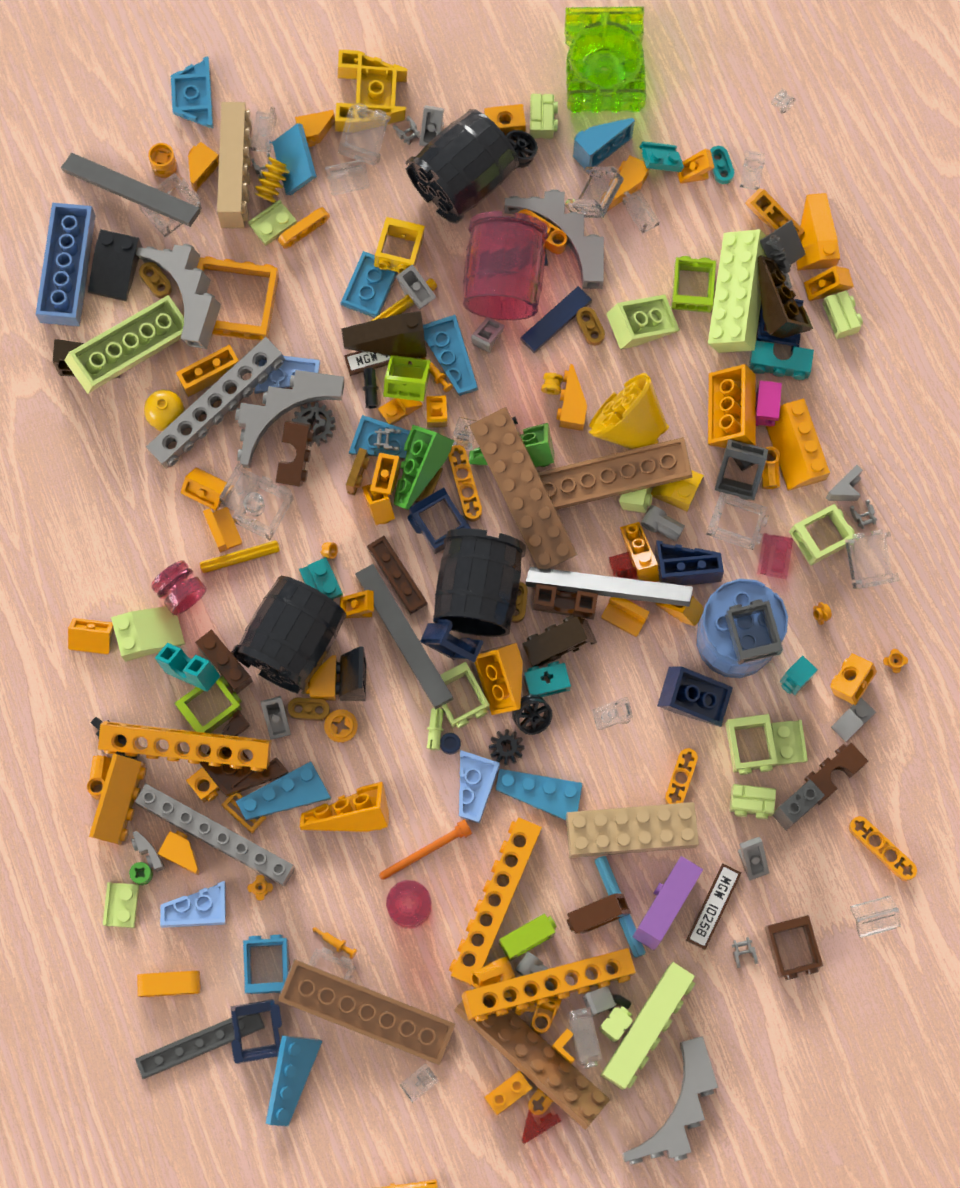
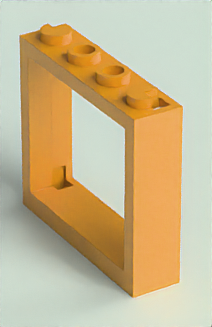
[197,256,279,341]

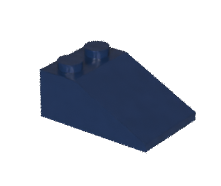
[657,666,733,727]

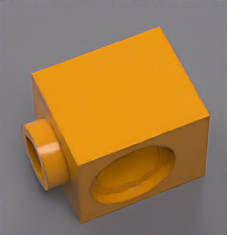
[186,767,220,803]

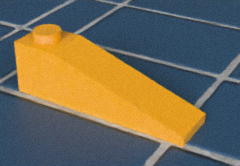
[796,193,840,271]
[299,782,389,832]

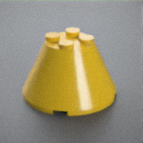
[588,373,669,449]

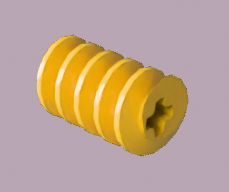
[253,157,290,203]

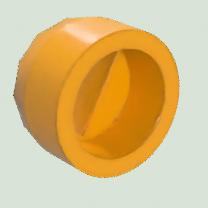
[320,542,338,559]

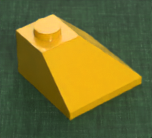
[651,470,704,512]

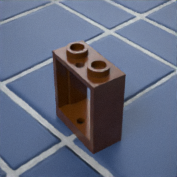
[567,894,631,934]
[765,915,823,980]

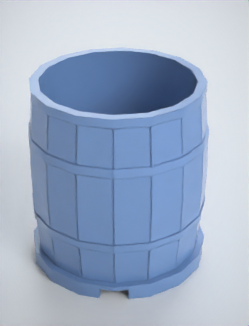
[696,579,788,678]

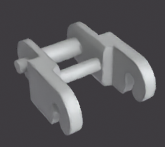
[393,116,420,145]
[251,153,272,179]
[374,428,401,451]
[850,499,877,529]
[732,937,758,968]

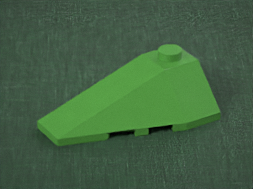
[469,423,554,467]
[393,425,454,510]

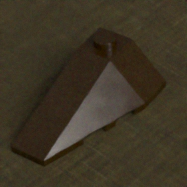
[758,255,813,338]
[341,311,427,358]

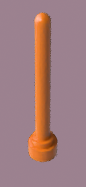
[379,819,473,880]

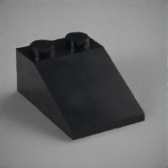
[88,229,143,301]
[336,646,367,701]

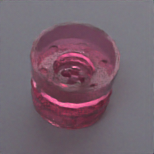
[150,560,207,615]
[386,880,432,929]

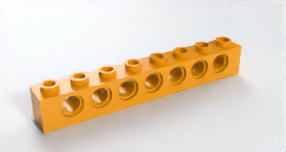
[98,721,272,771]
[449,817,542,988]
[461,948,636,1022]

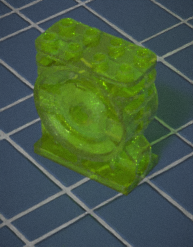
[564,7,646,113]

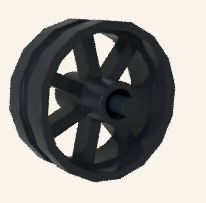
[506,130,538,168]
[512,694,553,735]

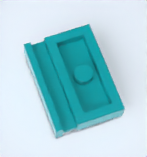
[639,141,684,172]
[299,557,343,600]

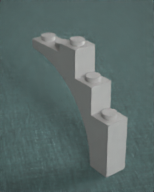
[505,190,604,289]
[136,244,221,349]
[235,370,345,468]
[622,1036,718,1165]

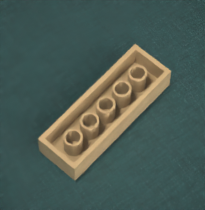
[217,102,252,228]
[566,802,699,858]

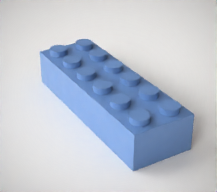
[36,203,96,327]

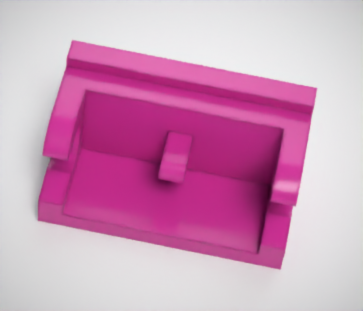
[756,381,782,426]

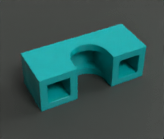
[749,341,814,380]
[155,643,220,692]

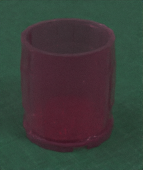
[463,211,548,320]

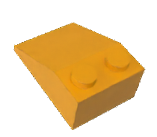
[475,643,523,715]

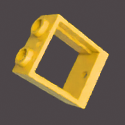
[374,217,425,273]

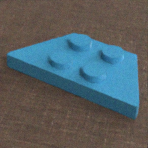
[171,56,213,128]

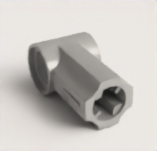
[641,505,685,542]
[515,952,554,991]

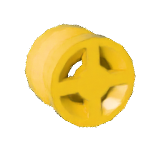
[541,372,563,395]

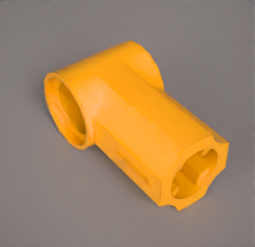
[761,446,780,490]
[87,755,112,800]
[471,957,516,988]

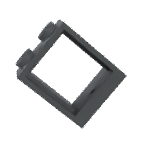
[715,439,768,500]
[725,599,783,665]
[772,779,825,830]

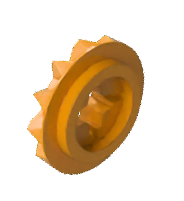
[324,709,358,743]

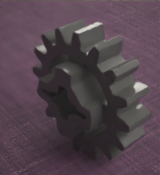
[292,402,336,447]

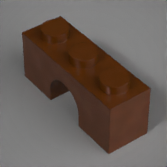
[275,421,314,487]
[532,584,598,620]
[195,629,253,694]
[804,742,869,805]

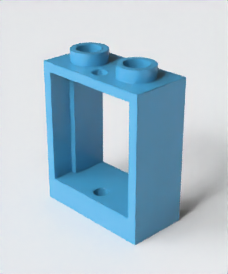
[243,935,289,995]

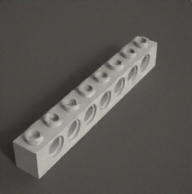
[146,337,285,468]
[135,783,295,887]

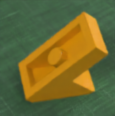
[677,148,714,184]
[426,395,447,428]
[378,398,423,425]
[340,590,374,618]

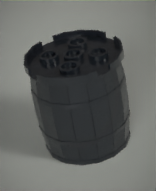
[405,109,519,224]
[433,528,526,637]
[231,576,347,694]

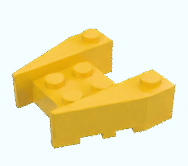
[335,49,407,133]

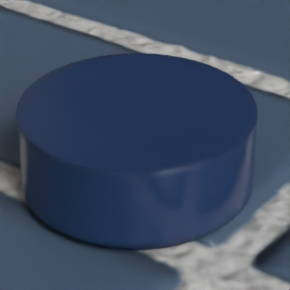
[440,733,461,755]

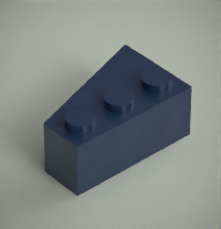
[655,540,724,585]

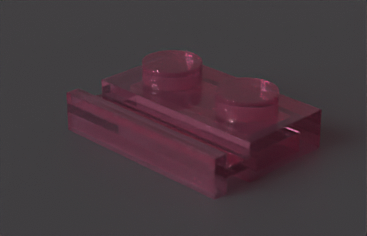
[757,533,793,579]

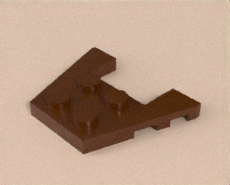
[200,710,288,797]

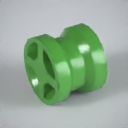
[129,862,153,885]

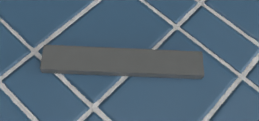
[135,1013,265,1079]

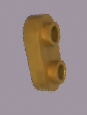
[139,262,172,298]
[576,307,605,346]
[512,581,528,623]
[288,697,330,721]

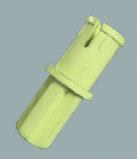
[426,708,444,750]

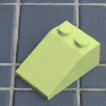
[606,295,679,350]
[111,605,185,662]

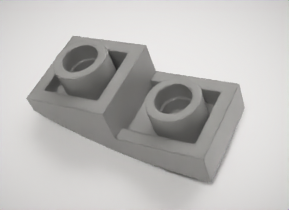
[131,831,165,872]

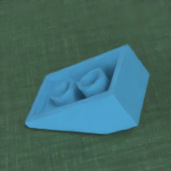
[573,118,635,173]

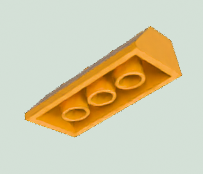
[708,364,756,448]
[766,398,830,491]
[89,753,147,845]

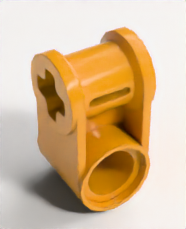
[531,997,562,1034]

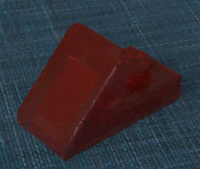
[608,552,638,580]
[521,1110,561,1144]

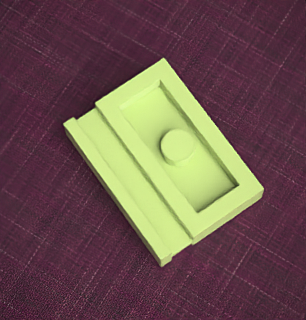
[248,200,297,246]
[771,720,808,765]
[103,882,139,928]

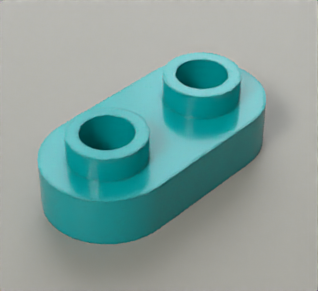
[710,146,734,184]

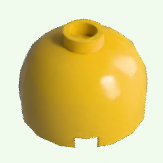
[144,389,185,431]

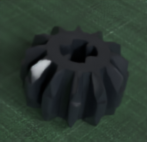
[489,729,525,766]

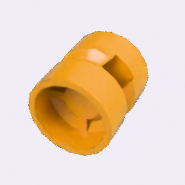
[148,143,177,178]

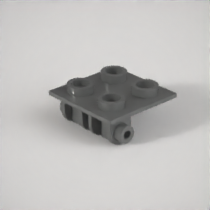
[760,220,806,273]

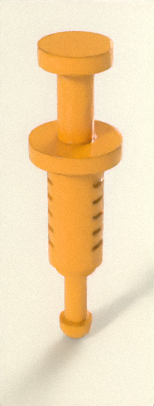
[421,357,453,392]
[312,927,357,959]

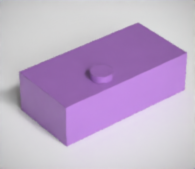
[632,856,703,950]

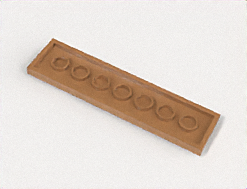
[469,407,578,569]
[538,437,693,510]
[277,959,455,1065]
[454,987,610,1130]

